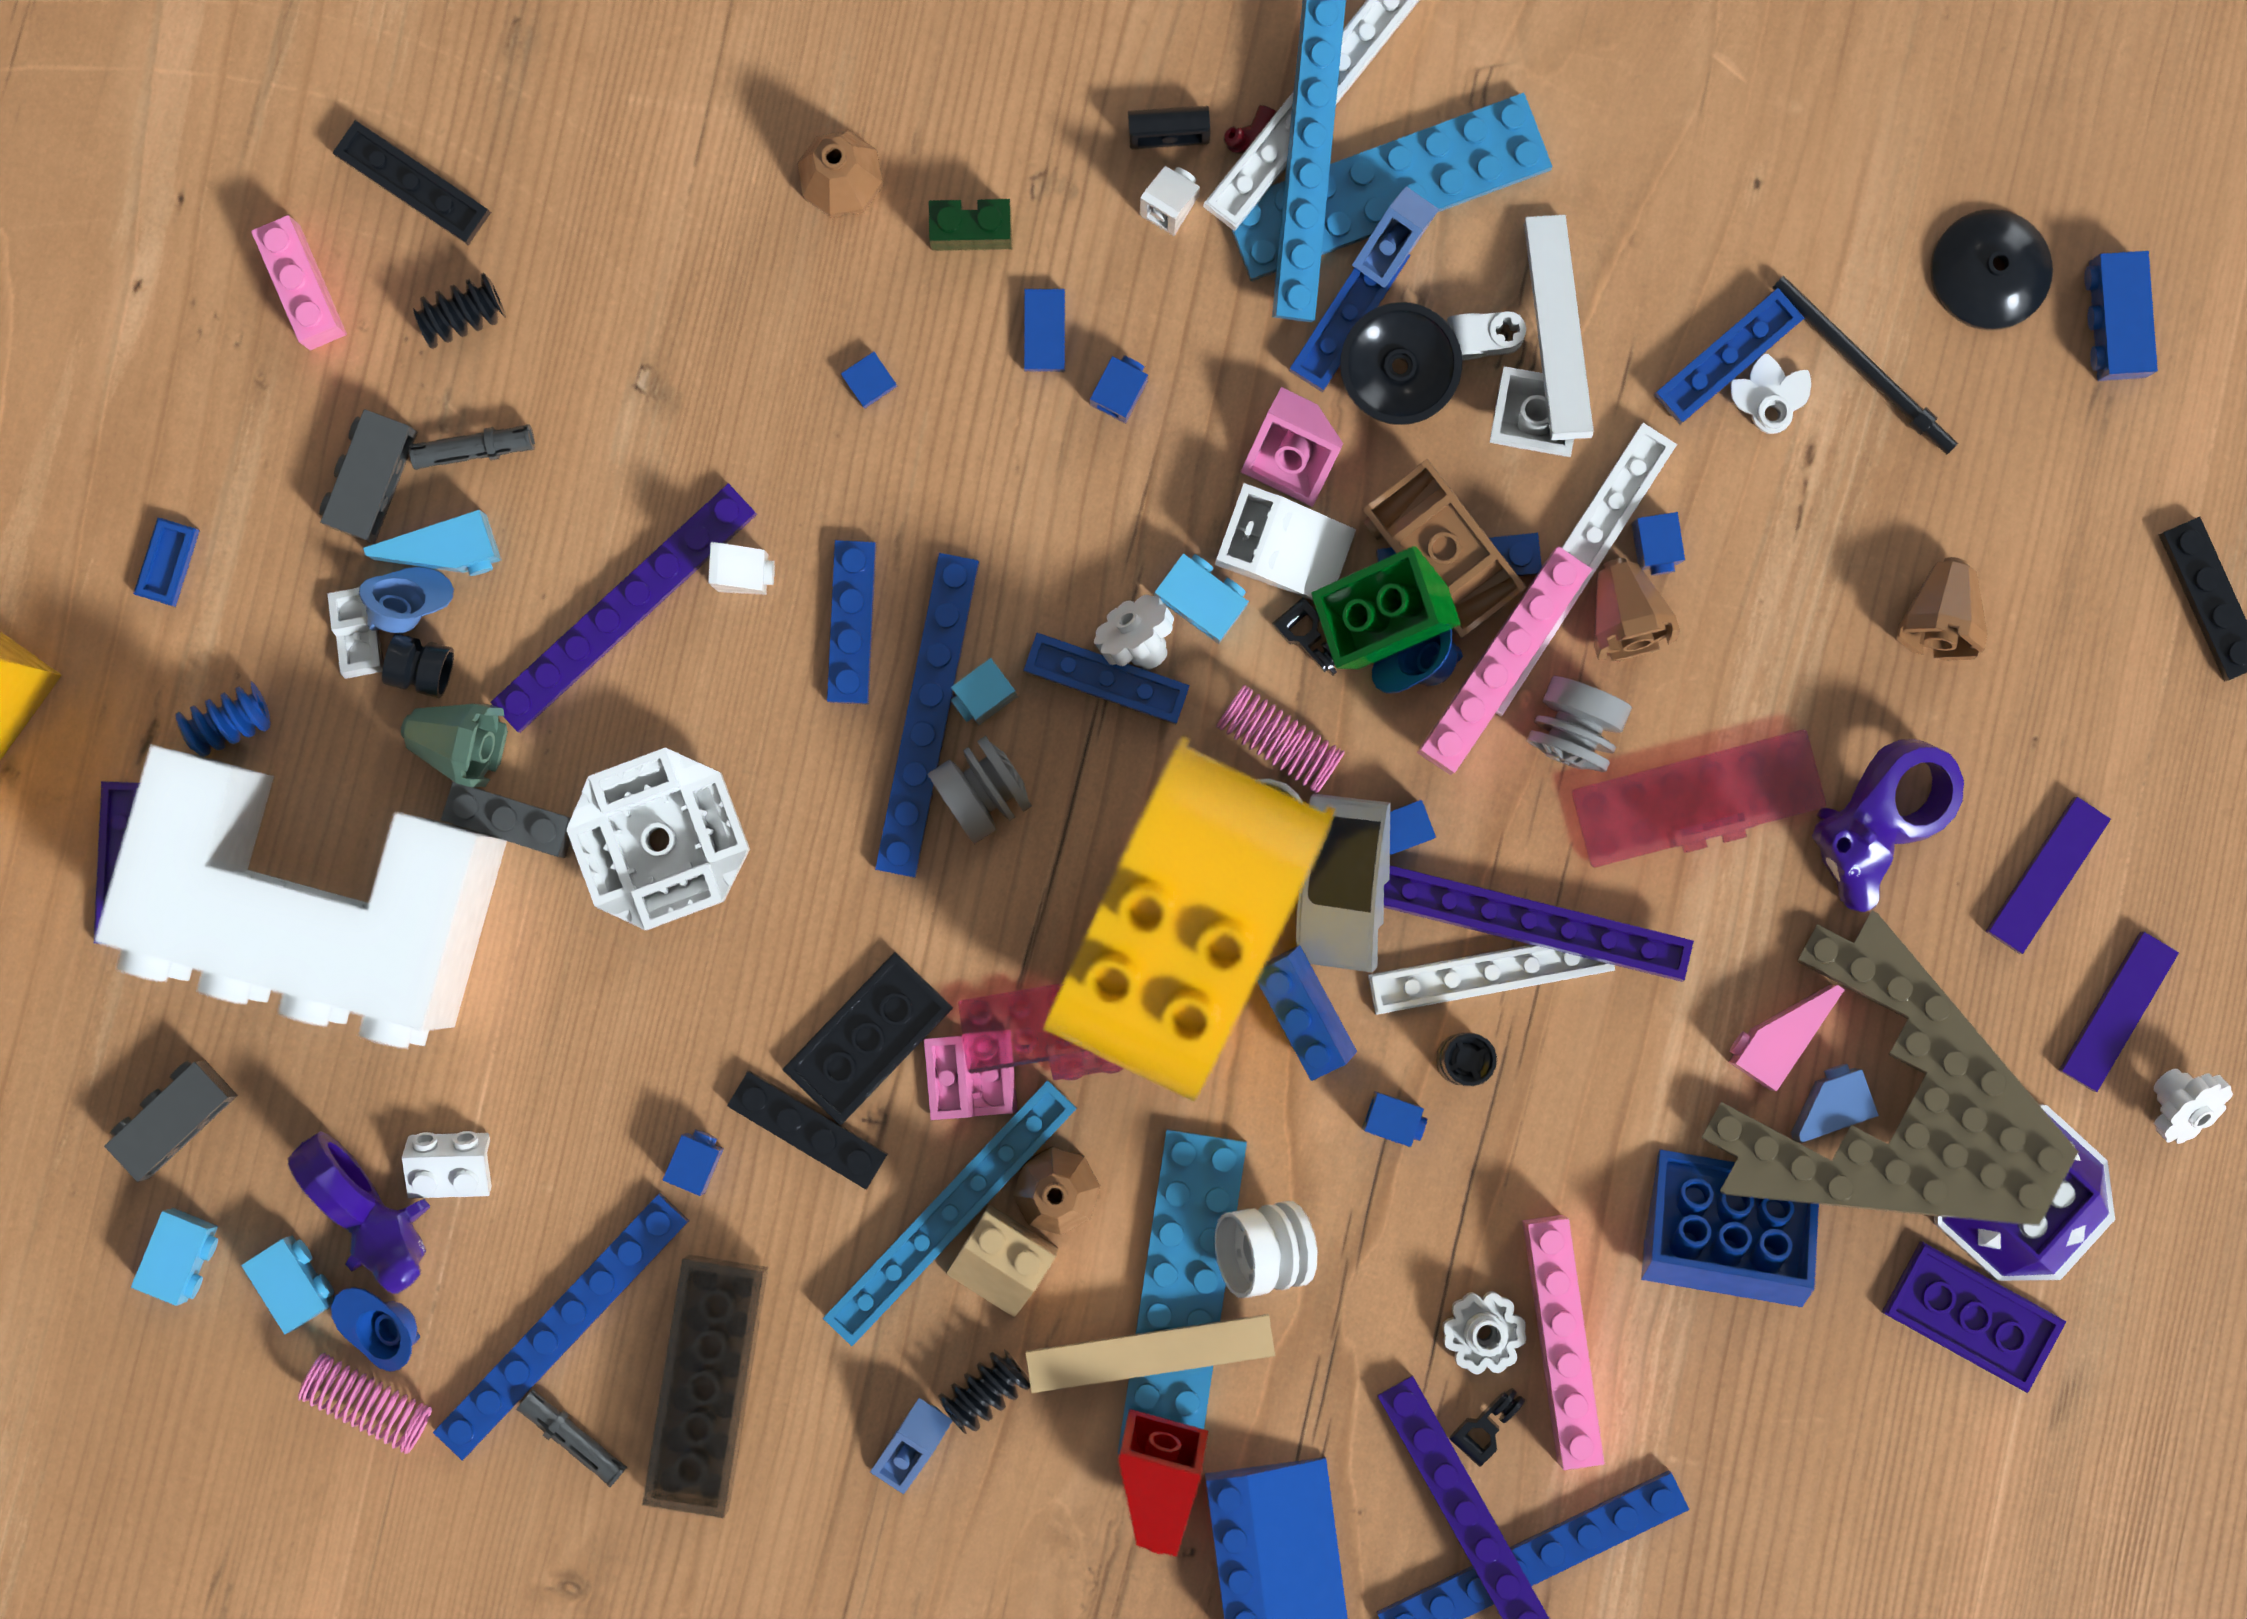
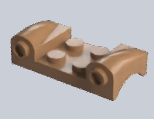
[1362,459,1527,638]

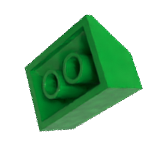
[1311,546,1461,669]

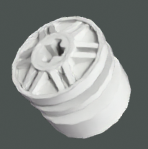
[1215,1201,1317,1298]

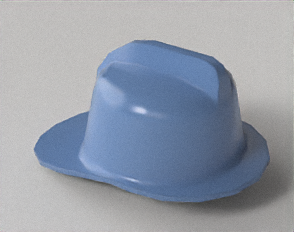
[359,567,454,634]

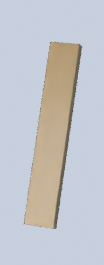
[1026,1314,1275,1393]

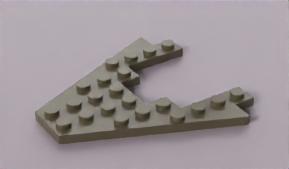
[1702,910,2079,1226]

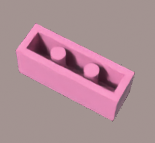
[251,215,347,350]

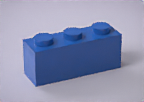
[2084,251,2158,381]
[1257,945,1357,1081]

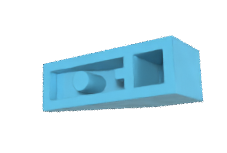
[363,510,501,576]

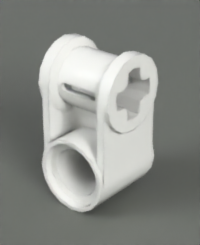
[1447,311,1526,360]

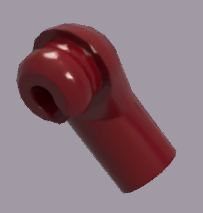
[1224,105,1277,154]

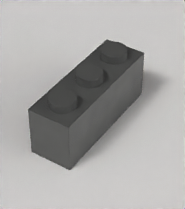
[319,409,418,544]
[441,781,571,858]
[104,1060,238,1182]

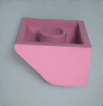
[1241,387,1343,507]

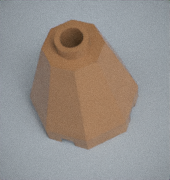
[797,131,883,218]
[1896,557,1988,660]
[1594,558,1680,661]
[1013,1146,1100,1235]

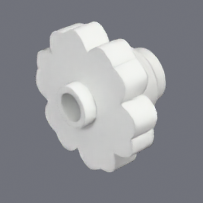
[1094,595,1174,670]
[2154,1069,2233,1144]
[1442,1291,1526,1374]

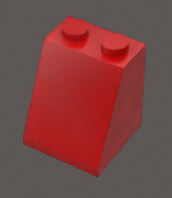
[1118,1409,1209,1557]

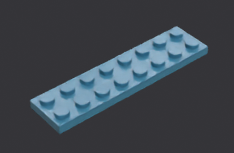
[1231,93,1553,281]
[1118,1129,1247,1454]

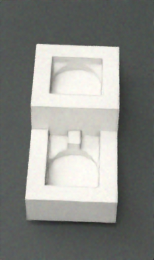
[327,587,383,679]

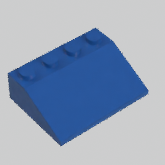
[1641,1149,1819,1307]
[1205,1457,1348,1619]

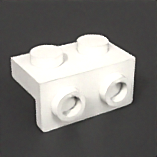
[402,1131,492,1198]

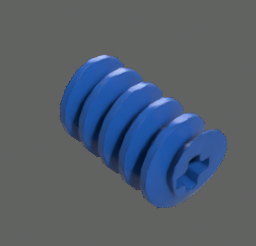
[175,681,271,757]

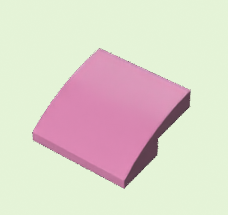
[924,1031,1018,1120]

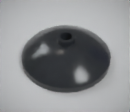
[1931,209,2053,330]
[1340,302,1462,425]

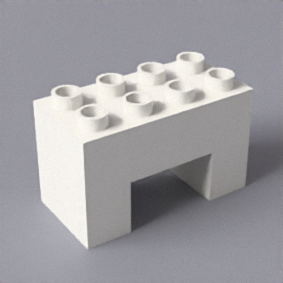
[95,746,507,1048]

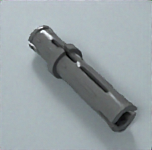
[409,424,535,470]
[516,1389,627,1488]

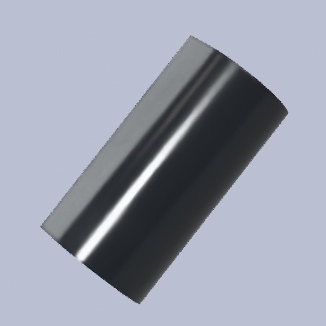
[1128,106,1210,149]

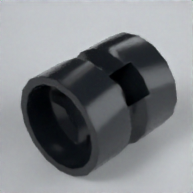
[382,634,454,698]
[1436,1033,1497,1086]

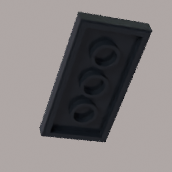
[782,952,954,1126]

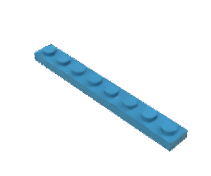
[1272,0,1346,322]
[823,1080,1077,1346]

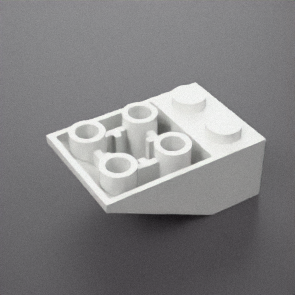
[1215,483,1356,600]

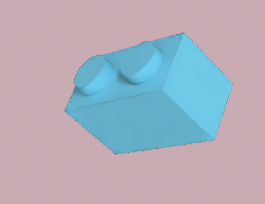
[1154,553,1249,644]
[951,658,1018,725]
[131,1208,218,1306]
[241,1235,334,1335]

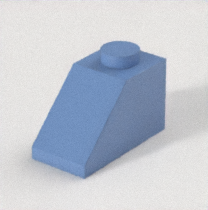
[1352,186,1439,288]
[1791,1064,1879,1143]
[870,1398,953,1494]

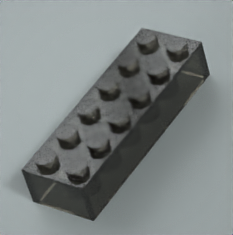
[642,1255,769,1518]

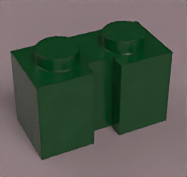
[929,199,1012,251]

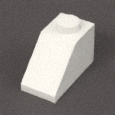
[1140,166,1200,236]
[708,543,775,595]

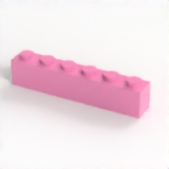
[1417,546,1592,775]
[1522,1215,1604,1470]

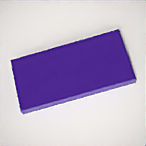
[1882,1241,2066,1393]

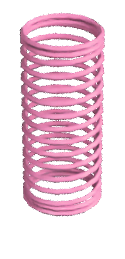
[1216,685,1345,794]
[298,1352,432,1454]

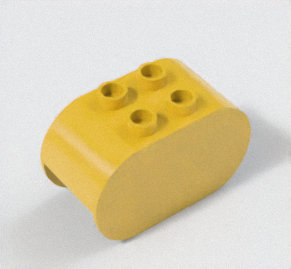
[1043,736,1335,1102]

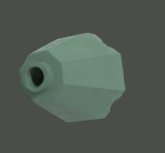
[401,704,508,787]

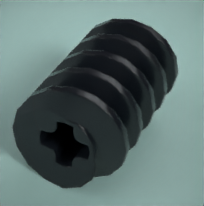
[413,273,506,349]
[938,1349,1031,1434]

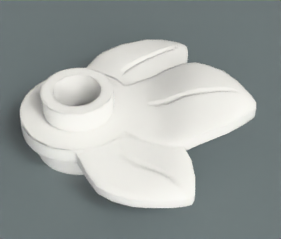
[1731,353,1811,434]

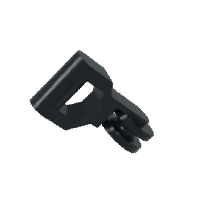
[1272,597,1337,676]
[1449,1388,1525,1467]

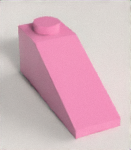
[1729,985,1845,1091]

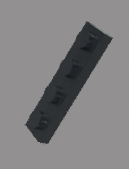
[333,120,491,246]
[2159,517,2247,681]
[727,1071,888,1190]

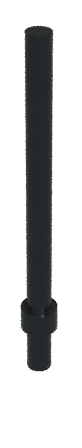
[1772,276,1958,455]

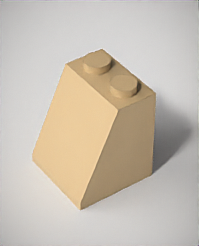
[946,1205,1058,1317]

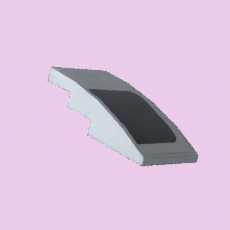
[1296,794,1390,972]

